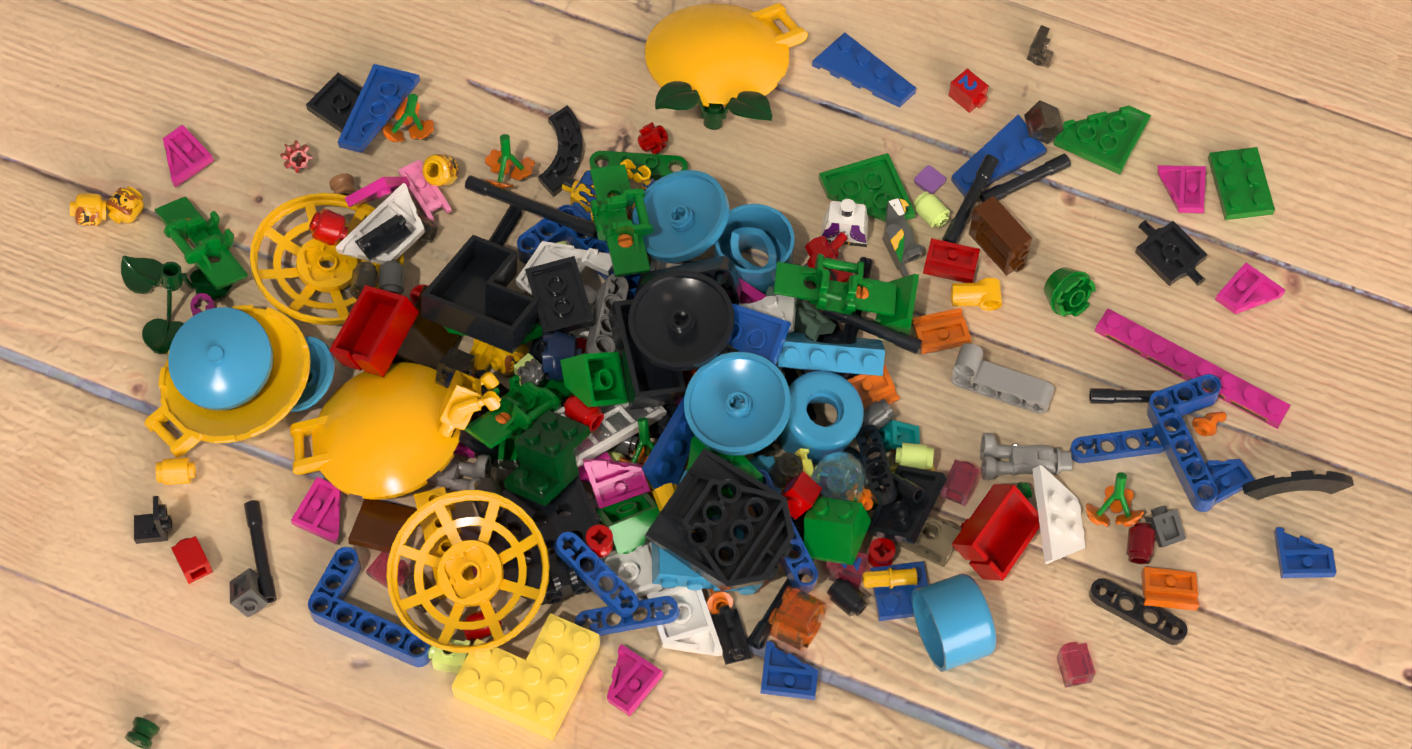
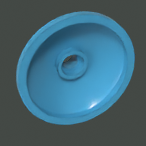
[290,336,335,412]

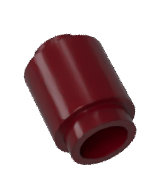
[1126,523,1155,565]

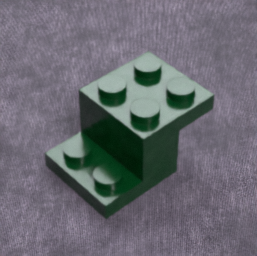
[503,410,590,506]

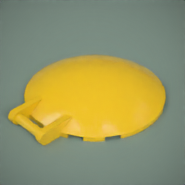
[645,3,808,107]
[144,305,310,458]
[290,362,461,500]

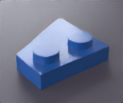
[1187,459,1255,505]
[1274,527,1336,578]
[760,641,818,700]

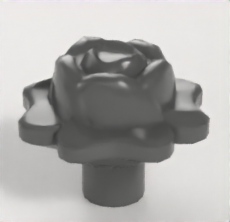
[517,358,545,387]

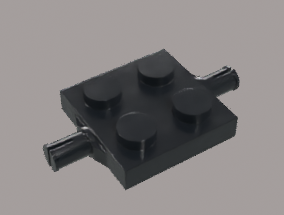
[1135,220,1208,286]

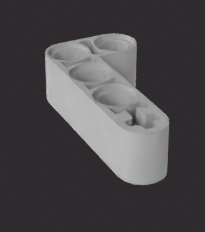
[584,274,628,354]
[951,343,1054,414]

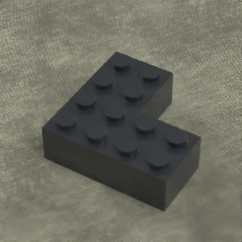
[421,235,539,354]
[608,299,686,410]

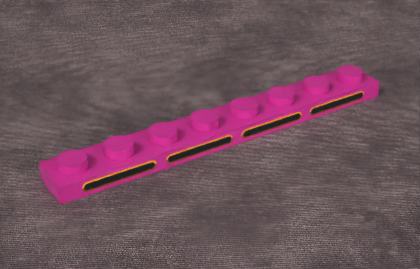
[1094,308,1291,429]

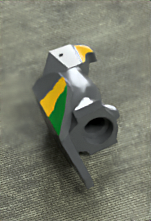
[882,198,923,277]

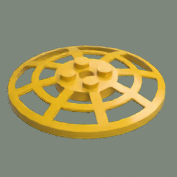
[250,193,404,325]
[386,490,550,653]

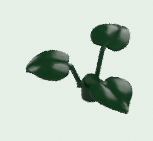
[655,81,772,130]
[121,256,233,354]

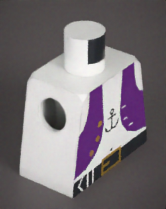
[820,199,869,247]

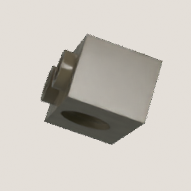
[896,514,960,567]

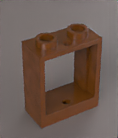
[969,196,1032,276]

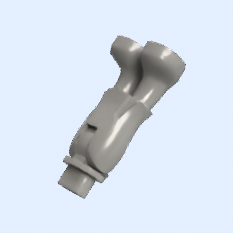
[980,433,1072,480]
[426,454,492,491]

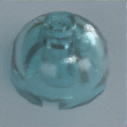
[811,451,867,501]

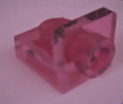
[366,552,409,589]

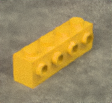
[413,487,474,600]

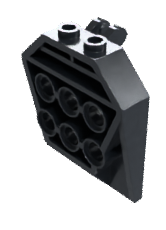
[644,447,794,591]
[474,475,607,605]

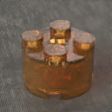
[769,586,827,651]

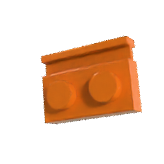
[911,308,971,354]
[847,365,900,409]
[1141,567,1199,611]

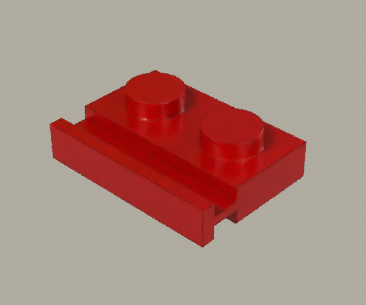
[923,238,980,283]

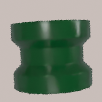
[125,717,160,749]

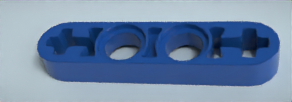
[1069,427,1164,463]
[554,532,639,617]
[574,596,680,636]

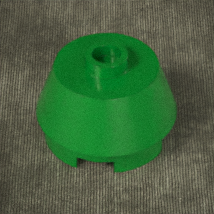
[1044,267,1096,317]

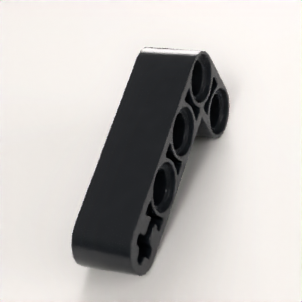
[635,256,742,305]

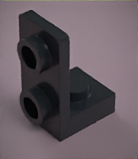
[134,496,173,544]

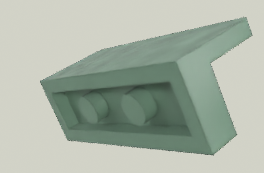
[766,286,836,341]

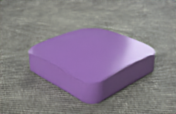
[914,165,946,194]

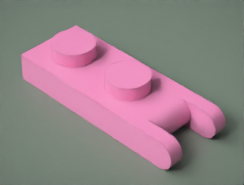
[398,159,452,223]

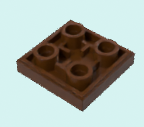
[348,499,416,553]

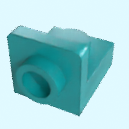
[879,420,920,453]

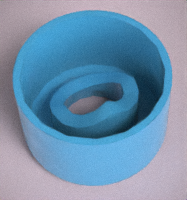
[714,204,795,295]
[776,371,864,464]
[911,574,996,672]

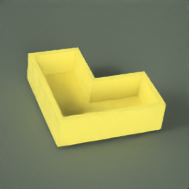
[452,613,600,741]

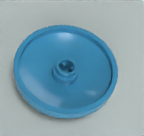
[631,170,729,263]
[168,307,273,411]
[684,352,791,455]

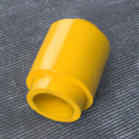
[155,457,196,485]

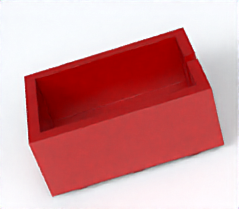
[329,285,419,378]
[952,484,1040,581]

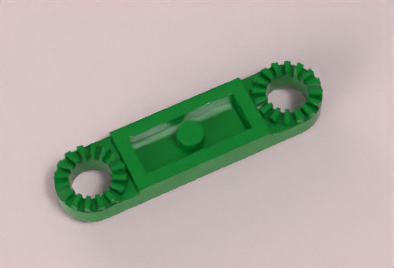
[589,151,688,180]

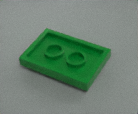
[1208,147,1275,220]

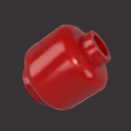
[309,209,349,246]

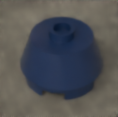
[542,330,583,382]

